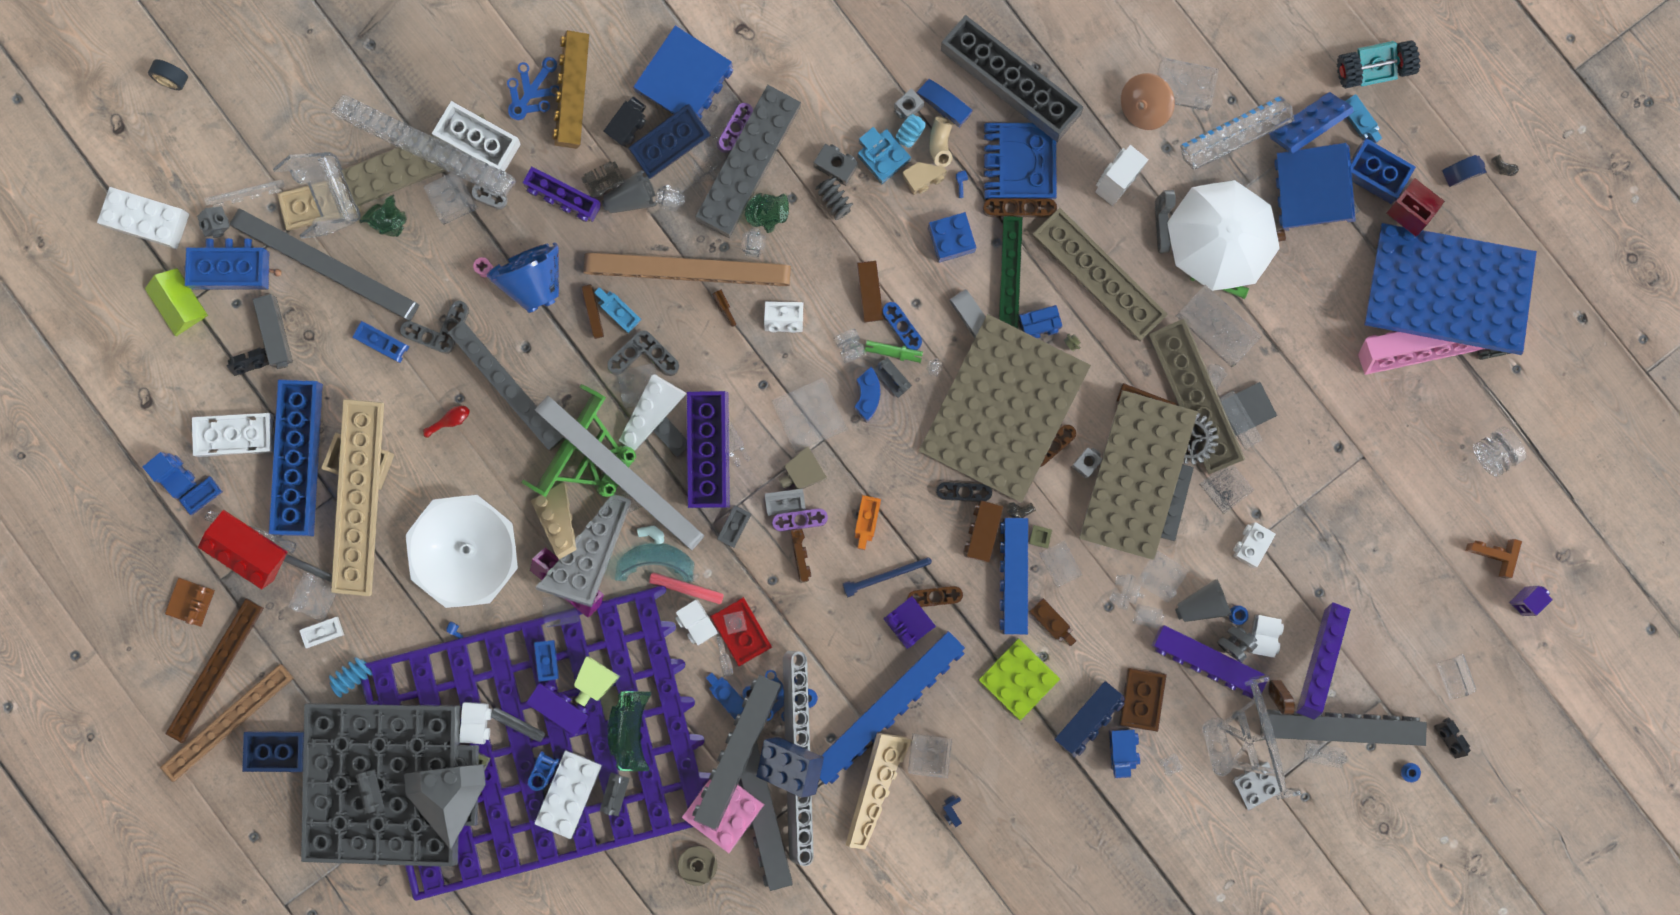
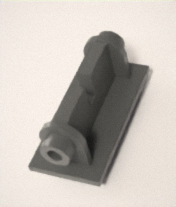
[873,357,912,398]
[356,770,384,814]
[600,773,630,816]

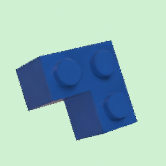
[142,452,197,499]

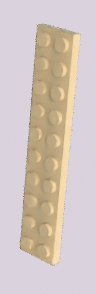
[331,399,384,596]

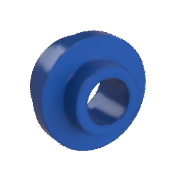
[1229,606,1249,625]
[1401,763,1421,783]

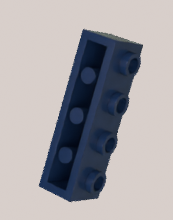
[1054,681,1125,758]

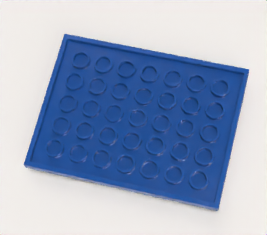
[1364,223,1537,355]

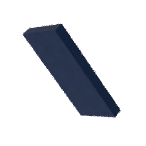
[628,104,711,179]

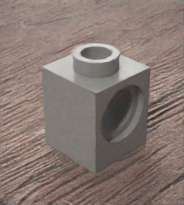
[894,88,924,120]
[1071,448,1102,478]

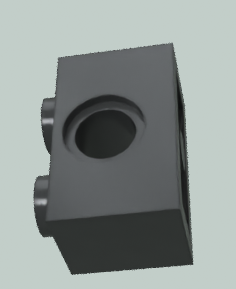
[813,143,858,186]

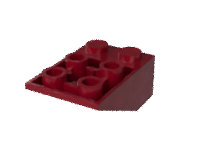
[1386,178,1445,237]

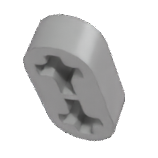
[472,183,508,209]

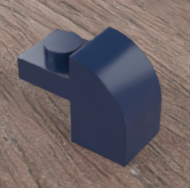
[1442,155,1487,187]

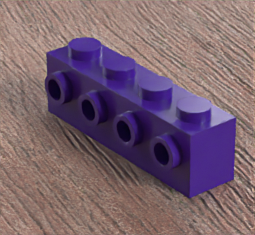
[523,166,601,222]

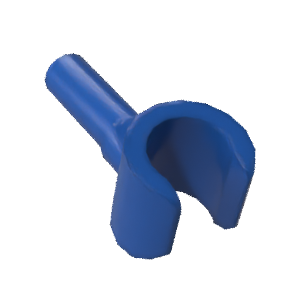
[956,170,968,198]
[446,621,463,639]

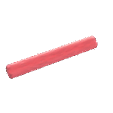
[649,573,724,604]

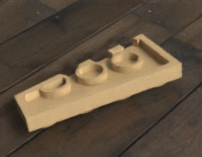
[531,482,576,559]

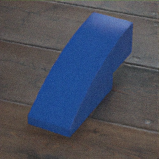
[917,79,973,128]

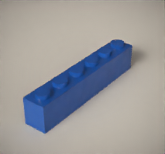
[999,518,1028,635]

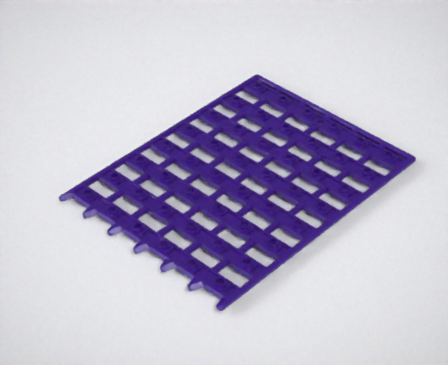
[360,586,711,901]

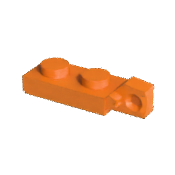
[855,495,881,550]

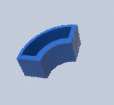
[854,367,880,423]

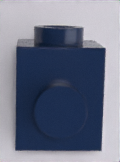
[942,795,962,828]

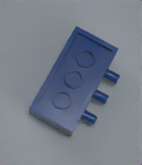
[185,238,270,290]

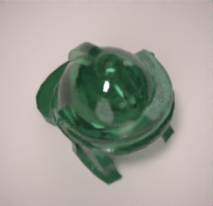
[745,193,789,233]
[359,194,407,237]

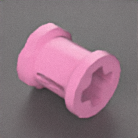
[473,257,493,278]

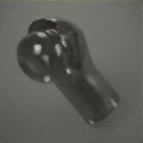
[1492,155,1519,176]
[1007,502,1036,518]

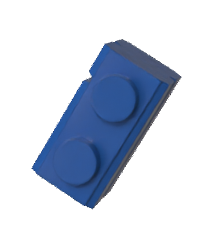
[1019,305,1063,339]

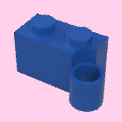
[1109,729,1140,778]

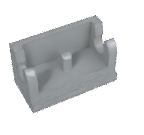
[765,489,806,516]

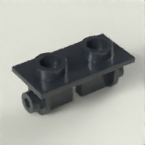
[227,347,269,376]
[1434,717,1471,759]

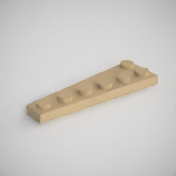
[845,732,912,849]

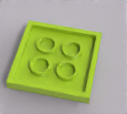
[978,638,1060,721]

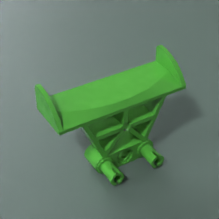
[521,384,636,497]

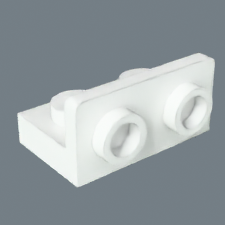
[764,301,803,333]

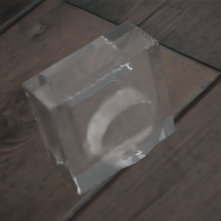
[723,611,747,634]

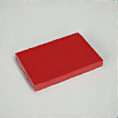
[710,597,773,667]

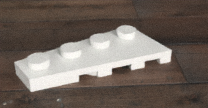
[619,374,687,450]

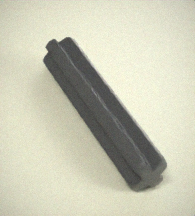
[491,708,545,742]

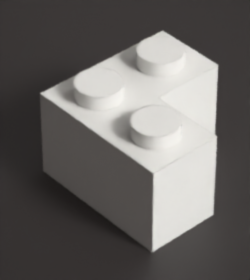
[676,600,718,645]

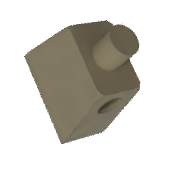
[778,447,827,489]

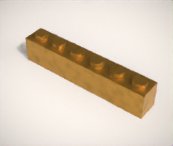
[552,30,590,149]

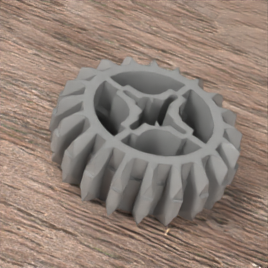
[1184,413,1219,464]

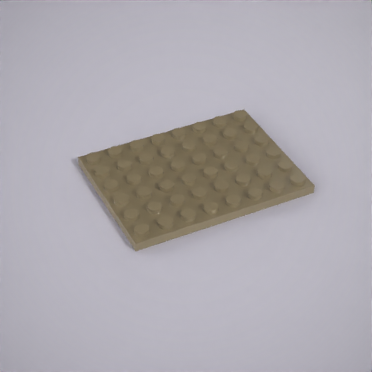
[919,314,1091,503]

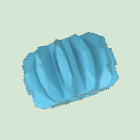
[896,114,926,148]

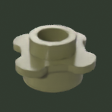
[1064,334,1081,351]

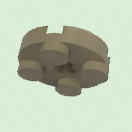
[678,845,718,886]

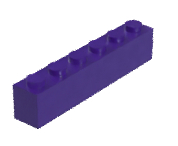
[1296,602,1351,720]
[1151,625,1269,699]

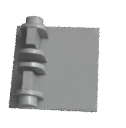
[1232,761,1282,811]

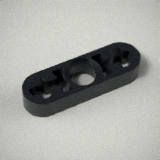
[936,482,992,502]

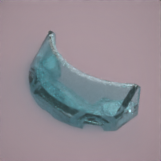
[615,543,695,582]

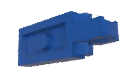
[706,673,744,719]

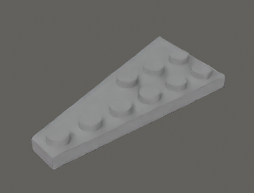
[536,494,631,607]

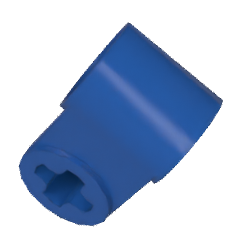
[528,751,559,791]

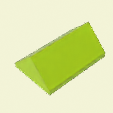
[145,268,208,336]

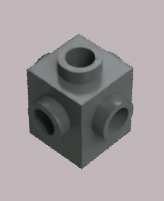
[197,206,230,238]

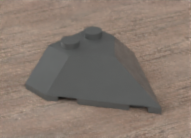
[404,765,486,850]

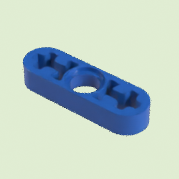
[883,302,922,350]

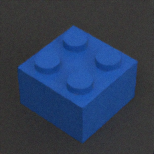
[928,212,977,263]

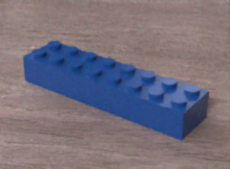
[269,380,323,537]

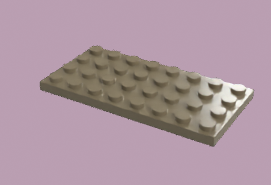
[1079,390,1198,560]

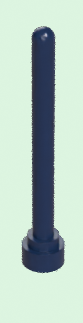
[842,557,932,598]

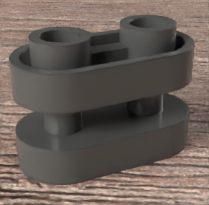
[1217,626,1258,663]

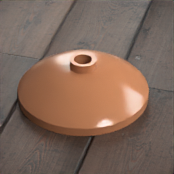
[1121,73,1175,130]

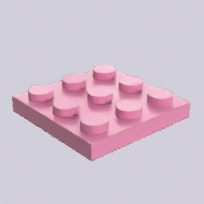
[682,779,765,853]

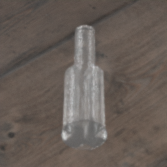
[716,637,734,677]

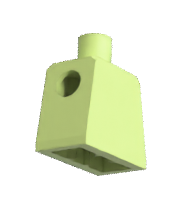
[574,656,620,706]

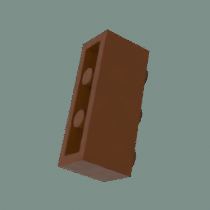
[963,501,1004,563]

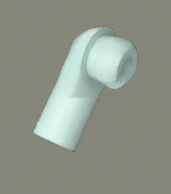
[637,526,664,544]

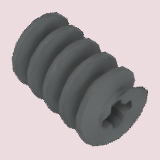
[815,177,853,220]

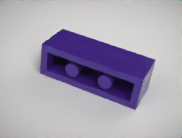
[526,682,590,736]

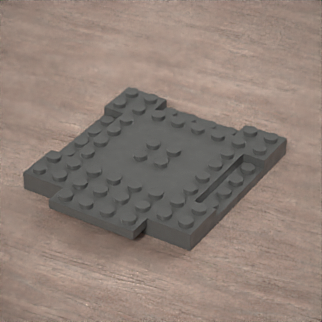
[301,703,479,867]

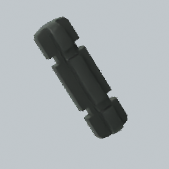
[1477,349,1512,360]

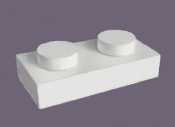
[300,617,344,648]

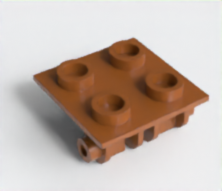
[165,578,215,627]

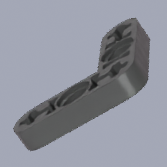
[1155,190,1176,253]
[400,301,469,354]
[607,331,679,376]

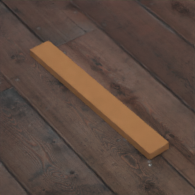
[160,664,294,782]

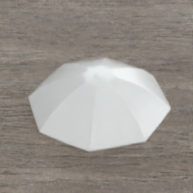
[1167,180,1279,291]
[406,495,518,608]

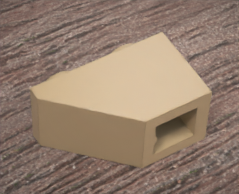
[902,162,947,195]

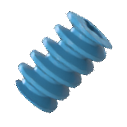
[329,657,373,698]

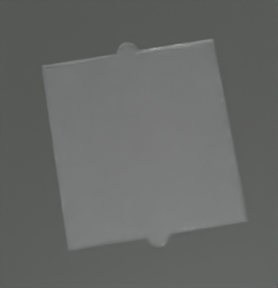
[542,596,579,628]

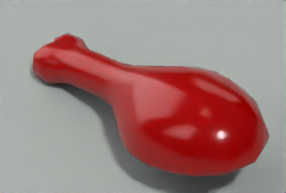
[423,406,470,438]

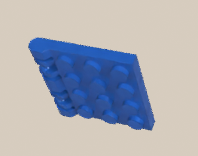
[984,123,1057,200]

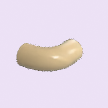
[929,116,953,167]

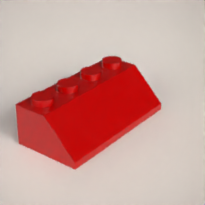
[198,510,288,590]

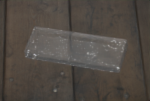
[1219,390,1263,450]

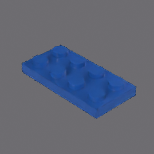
[1269,92,1354,154]

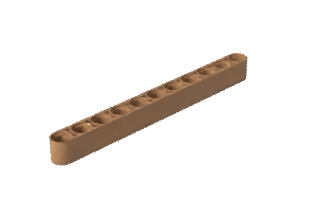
[583,253,791,286]

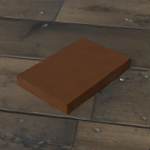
[1119,668,1167,732]

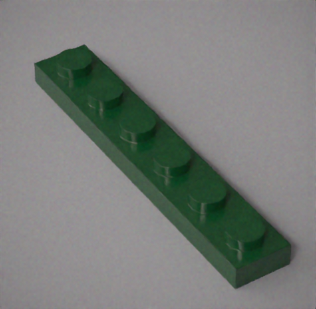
[999,216,1023,329]

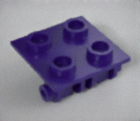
[883,596,936,649]

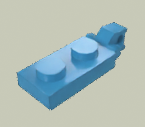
[1345,94,1382,143]
[594,287,641,334]

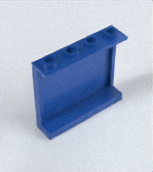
[633,25,734,119]
[1275,143,1356,231]

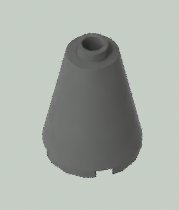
[602,170,657,213]
[1175,579,1232,622]

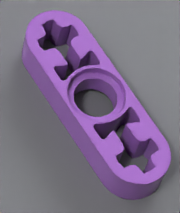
[717,103,753,153]
[772,509,828,532]

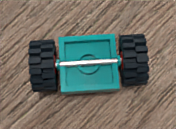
[1337,40,1421,89]

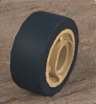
[148,59,188,91]

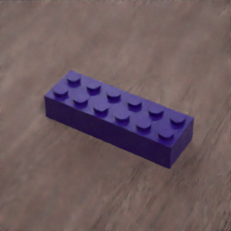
[687,391,730,508]

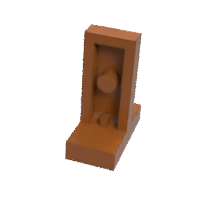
[1465,539,1522,579]

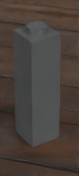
[253,294,293,369]

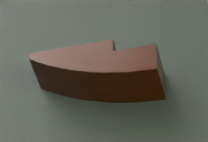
[857,261,883,323]

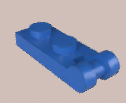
[352,321,409,363]

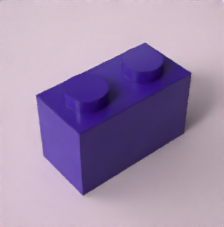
[1509,586,1553,616]

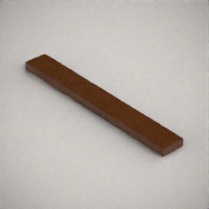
[165,598,264,743]

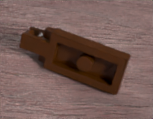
[790,528,811,583]
[1029,598,1076,646]

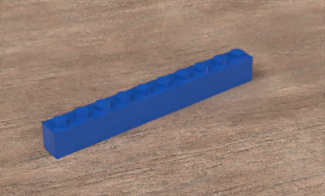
[820,631,965,785]

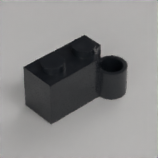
[603,97,646,147]

